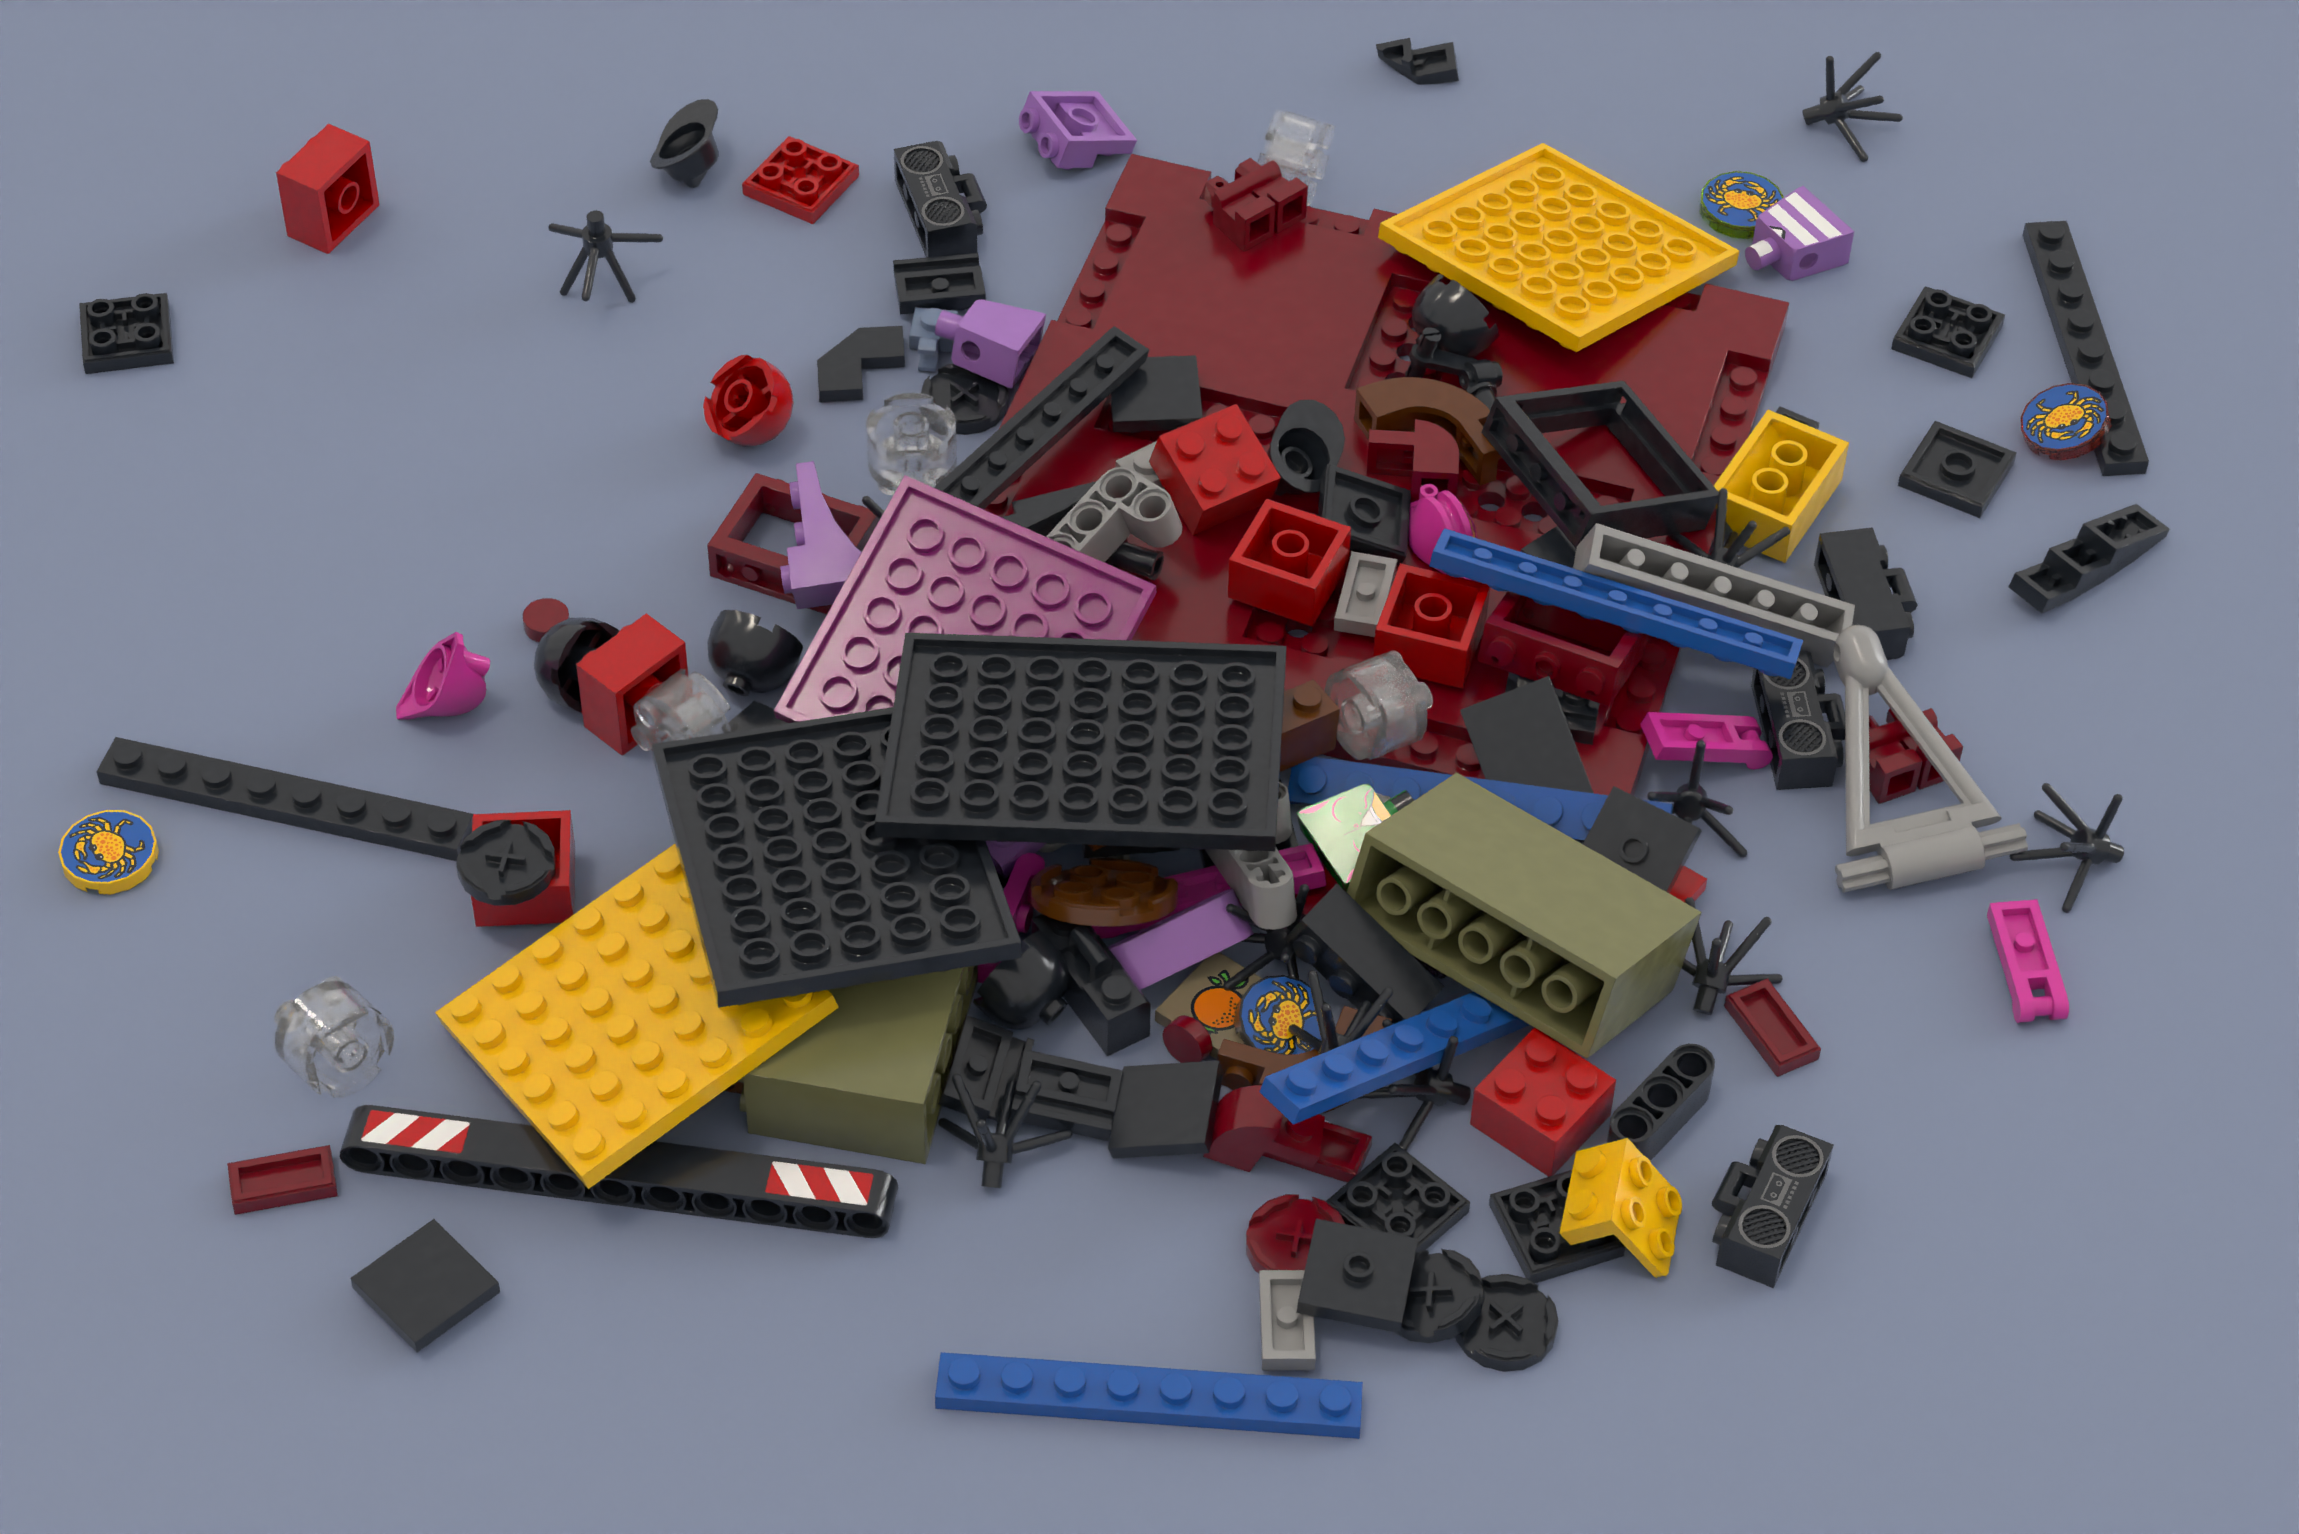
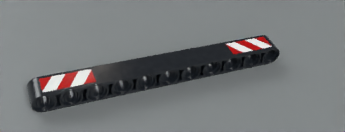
[339,1105,899,1238]

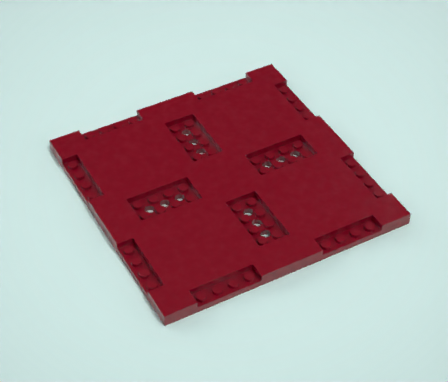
[984,154,1790,796]

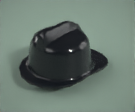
[650,99,719,188]
[1267,400,1345,496]

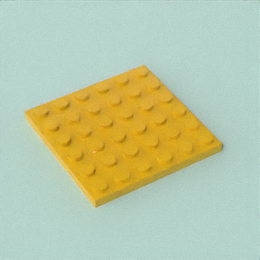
[1378,143,1740,352]
[435,844,839,1189]

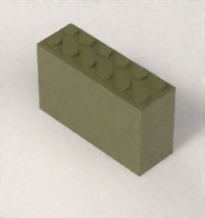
[1347,772,1702,1059]
[738,965,978,1164]

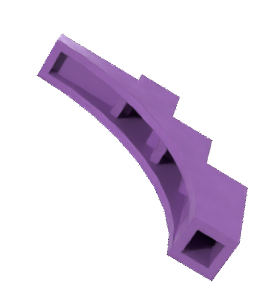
[780,461,861,609]

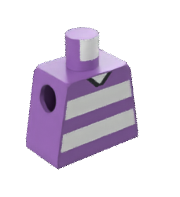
[1745,186,1854,281]

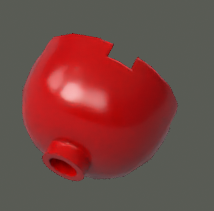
[703,355,794,446]

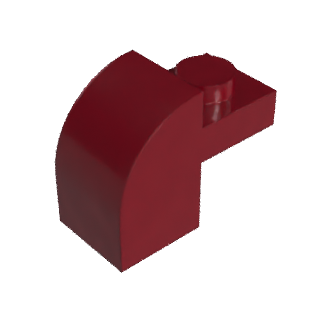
[1366,419,1459,503]
[1203,1085,1325,1172]

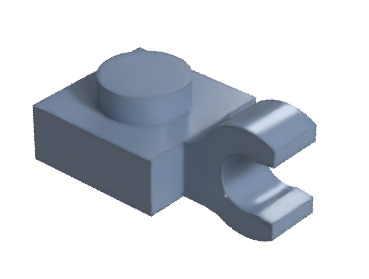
[909,307,958,372]

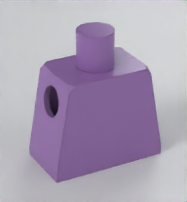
[935,299,1046,388]

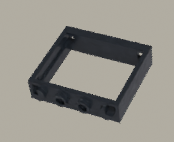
[1482,381,1719,549]

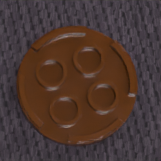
[1030,858,1178,927]

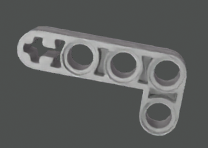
[1046,467,1183,563]
[1205,782,1297,930]

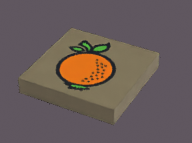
[1155,952,1262,1059]

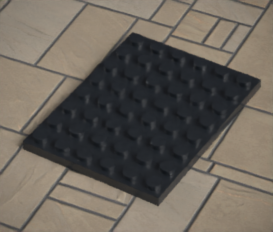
[875,633,1286,852]
[652,707,1022,1008]

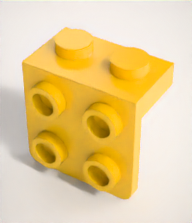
[1559,1138,1682,1278]

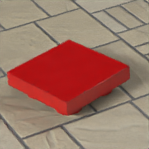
[742,136,859,224]

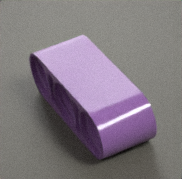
[1108,888,1254,990]

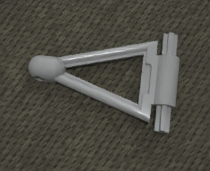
[1833,625,2028,893]

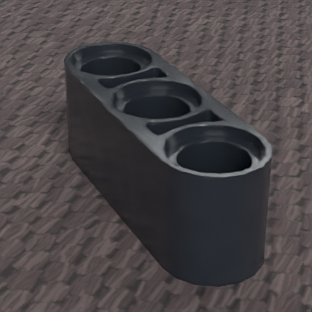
[1607,1043,1715,1161]

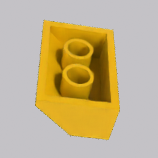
[1714,409,1849,563]

